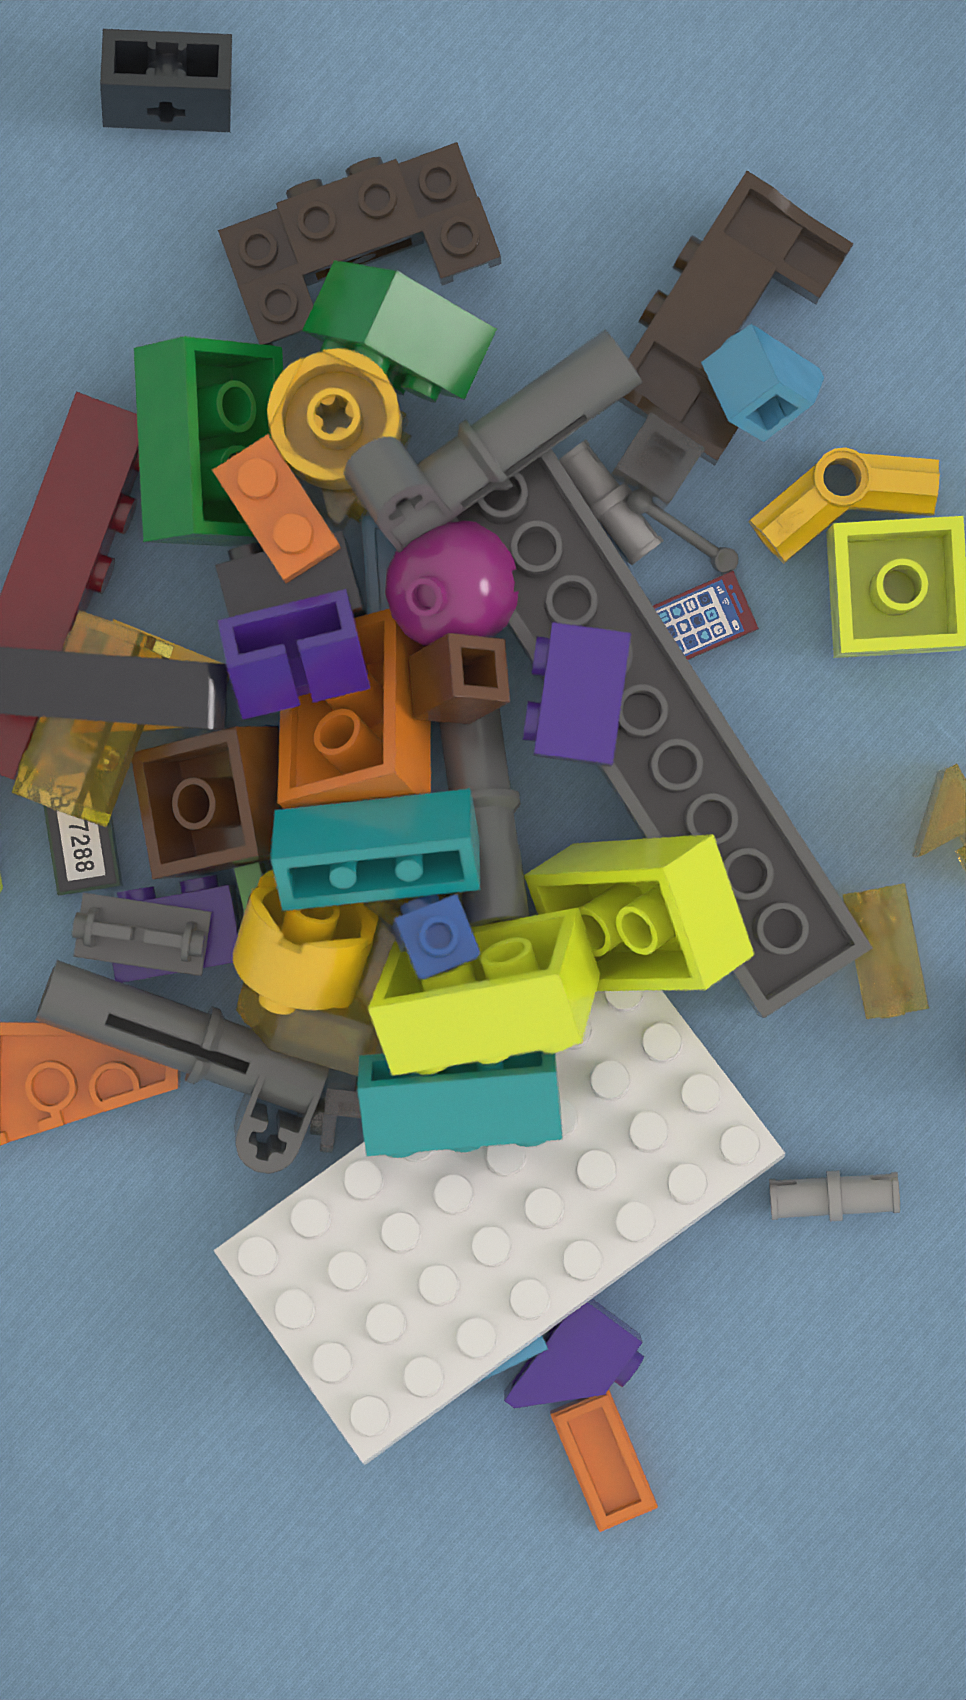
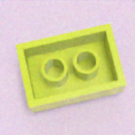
[524,834,754,991]
[368,907,600,1076]

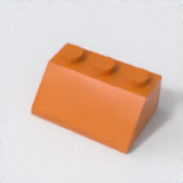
[278,609,431,809]

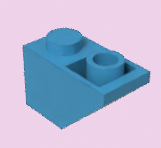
[701,323,824,442]

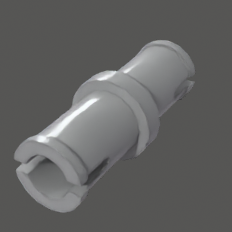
[559,440,664,566]
[769,1170,900,1221]

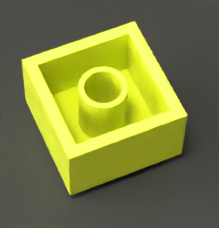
[826,516,966,658]

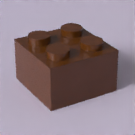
[130,726,283,880]

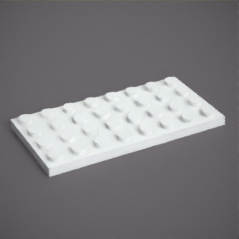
[213,990,785,1465]

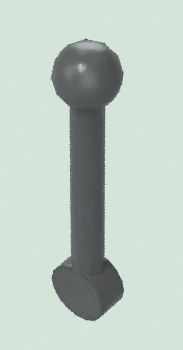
[627,489,738,573]

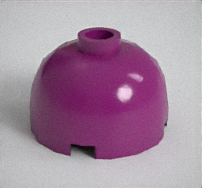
[385,520,519,647]

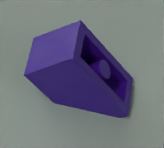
[504,1299,644,1409]

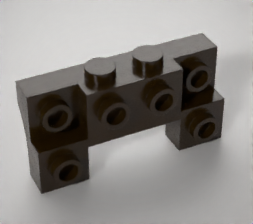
[218,142,501,346]
[618,171,854,466]

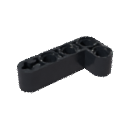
[0,646,229,730]

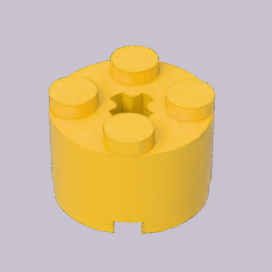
[267,348,402,490]
[233,870,378,1015]

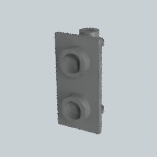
[72,893,212,976]

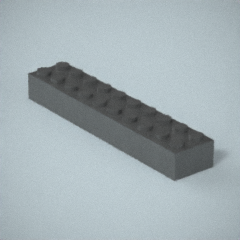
[450,449,873,1019]

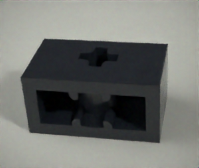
[100,29,232,132]

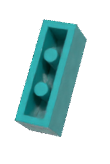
[271,789,480,911]
[358,1050,563,1158]

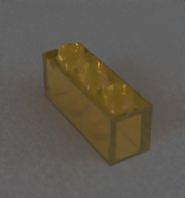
[11,610,174,827]

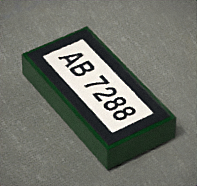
[38,760,123,896]

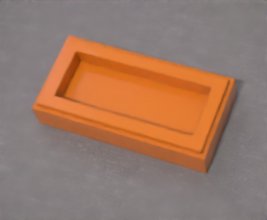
[550,1389,658,1532]

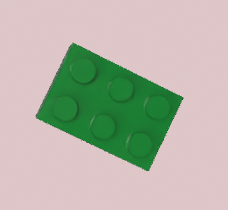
[134,336,283,547]

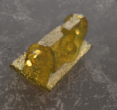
[843,883,929,1019]

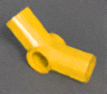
[748,447,940,564]

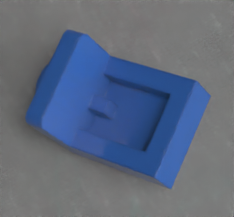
[391,894,480,980]

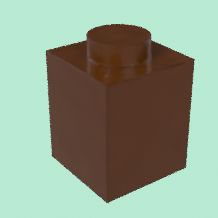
[409,633,510,724]

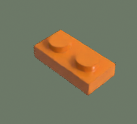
[213,435,341,584]

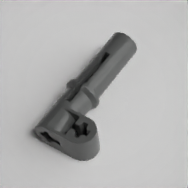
[344,329,642,553]
[439,708,529,927]
[35,960,331,1174]

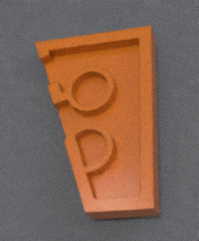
[0,1021,181,1145]

